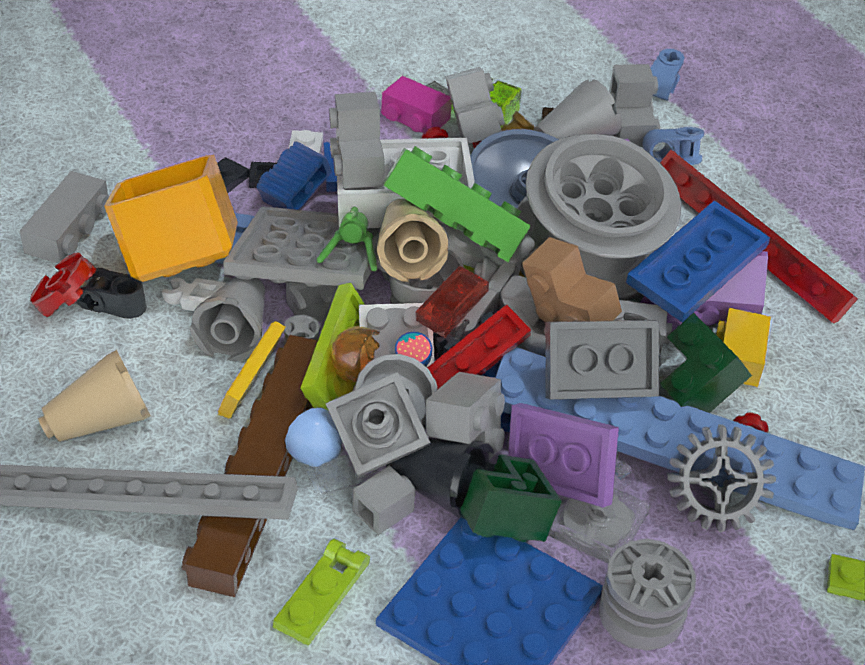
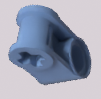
[650,49,685,101]
[642,127,704,165]

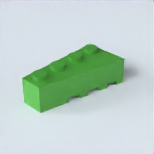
[383,146,530,262]

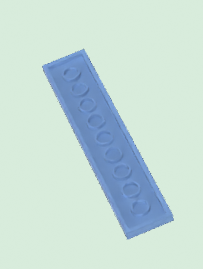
[495,347,865,530]

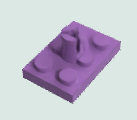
[508,403,619,508]

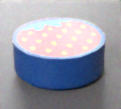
[395,332,432,367]

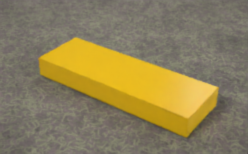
[218,321,286,419]

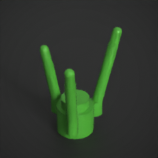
[317,206,378,272]

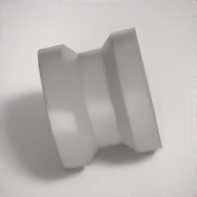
[284,314,320,346]

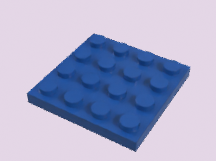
[376,518,603,665]

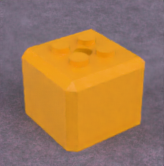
[104,155,238,282]

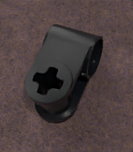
[76,267,147,319]

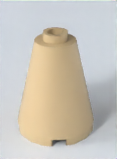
[377,199,448,282]
[38,350,151,442]

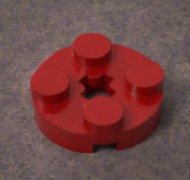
[30,252,96,317]

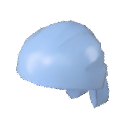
[285,408,342,467]

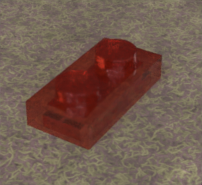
[415,266,489,338]

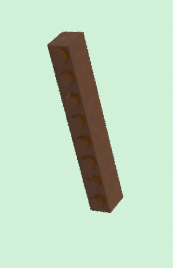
[182,335,318,597]

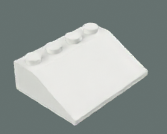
[337,138,475,228]

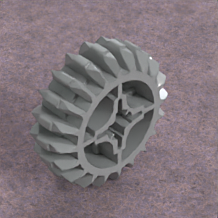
[667,424,776,532]

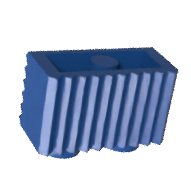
[256,141,332,210]

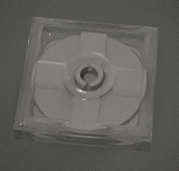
[548,488,651,563]

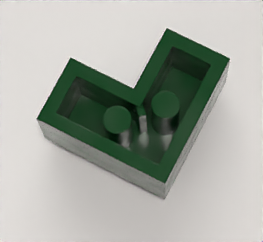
[660,313,752,413]
[461,454,562,542]

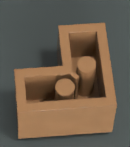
[522,237,622,322]

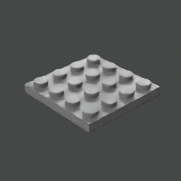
[223,206,381,289]

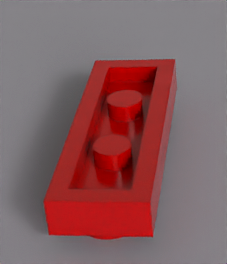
[427,304,531,390]

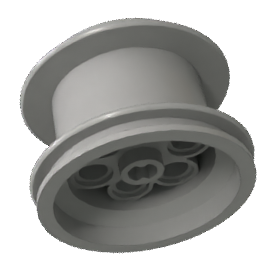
[517,134,681,301]

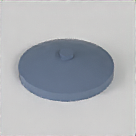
[470,129,559,208]

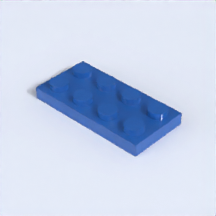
[626,201,770,322]

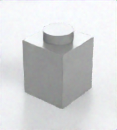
[353,466,415,535]

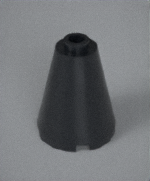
[386,439,495,519]

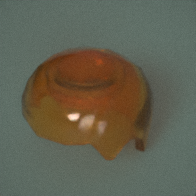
[331,326,380,382]

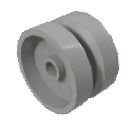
[352,354,437,430]

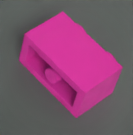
[381,76,452,133]

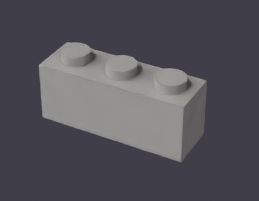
[20,171,109,263]

